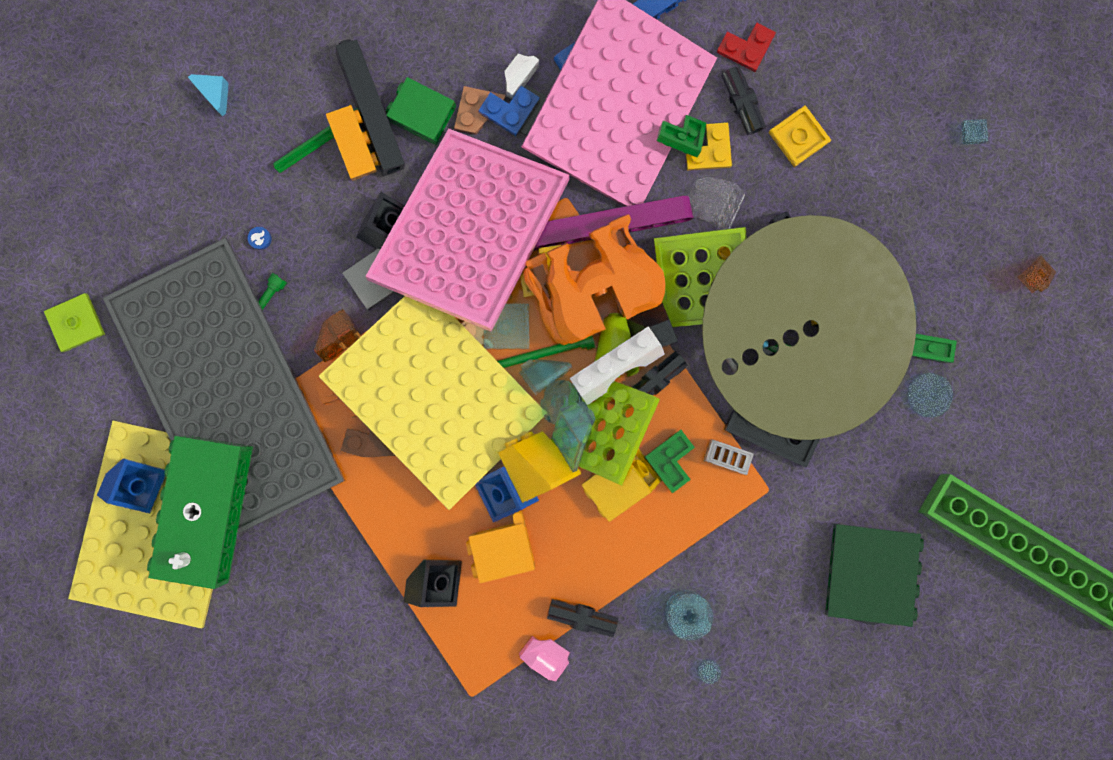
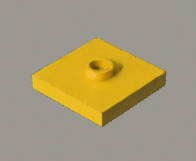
[768,105,831,168]

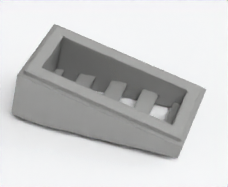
[703,439,754,475]

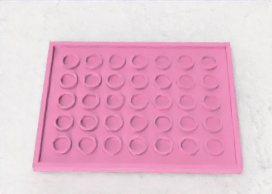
[521,0,717,207]
[366,128,569,332]

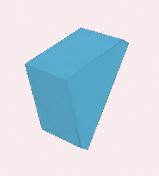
[188,74,229,116]

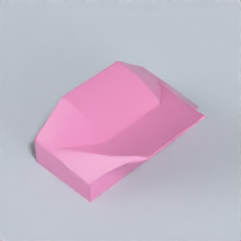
[519,636,570,682]

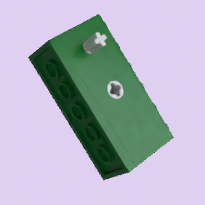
[147,436,253,589]

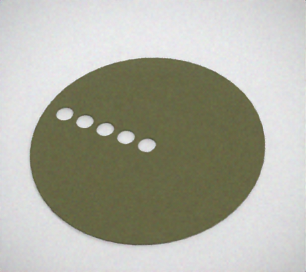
[702,215,916,440]

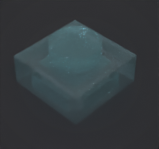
[961,119,988,144]

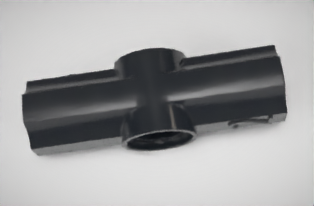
[721,66,766,136]
[632,351,688,395]
[547,599,619,637]

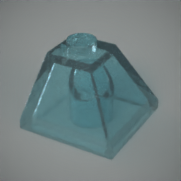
[519,359,572,396]
[552,402,595,472]

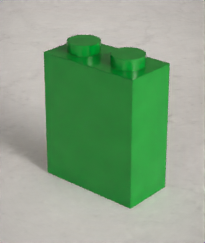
[386,77,456,145]

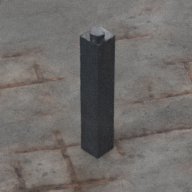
[336,39,405,177]

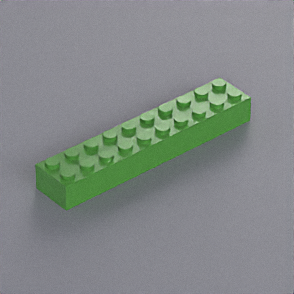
[918,474,1113,631]

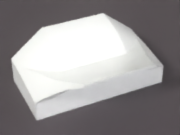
[504,54,539,100]

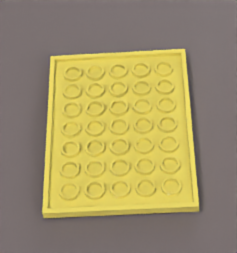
[319,296,547,510]
[68,421,213,628]

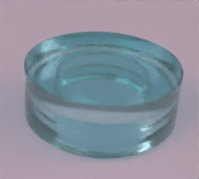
[697,659,721,684]

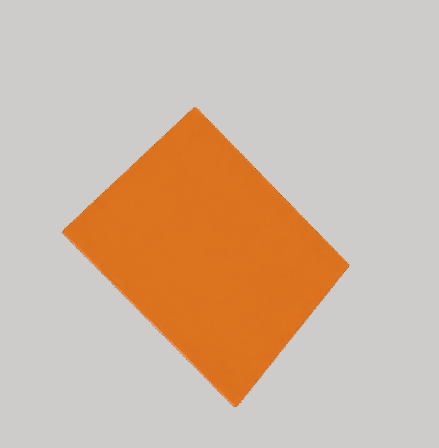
[296,198,769,697]

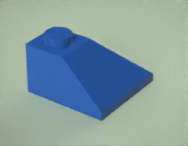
[97,458,165,514]
[475,467,539,522]

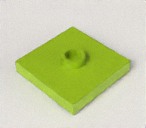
[44,293,105,353]

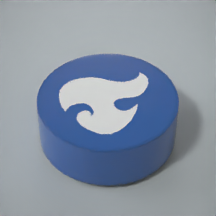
[248,227,272,250]

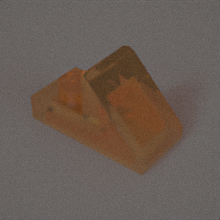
[1017,256,1056,293]

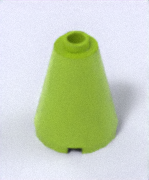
[594,313,639,378]

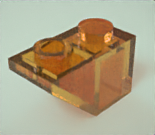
[314,309,362,362]

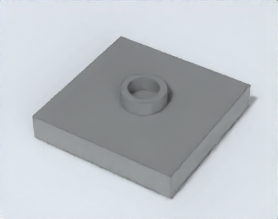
[342,249,394,310]

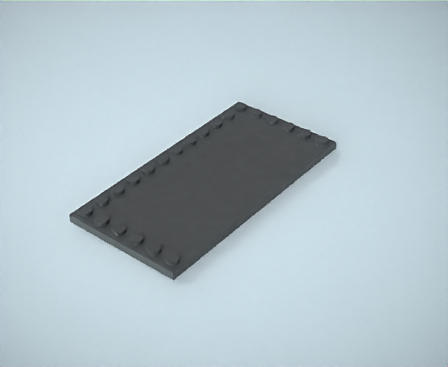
[103,238,345,535]

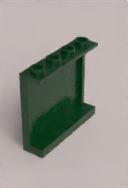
[825,523,924,627]

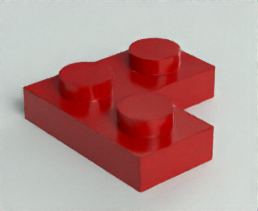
[716,23,776,72]

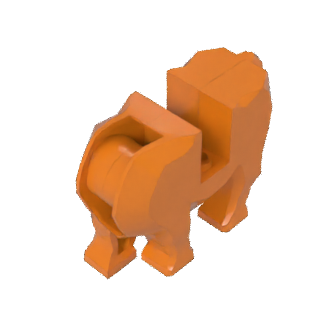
[524,214,665,345]

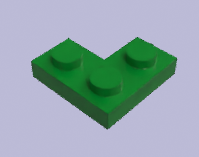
[656,115,706,158]
[645,430,695,493]

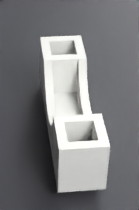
[570,327,665,405]

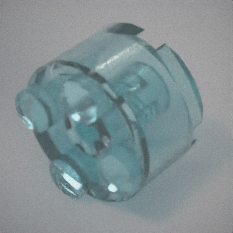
[664,590,713,640]

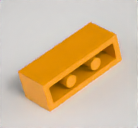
[326,105,379,181]

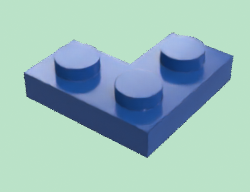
[478,86,540,136]

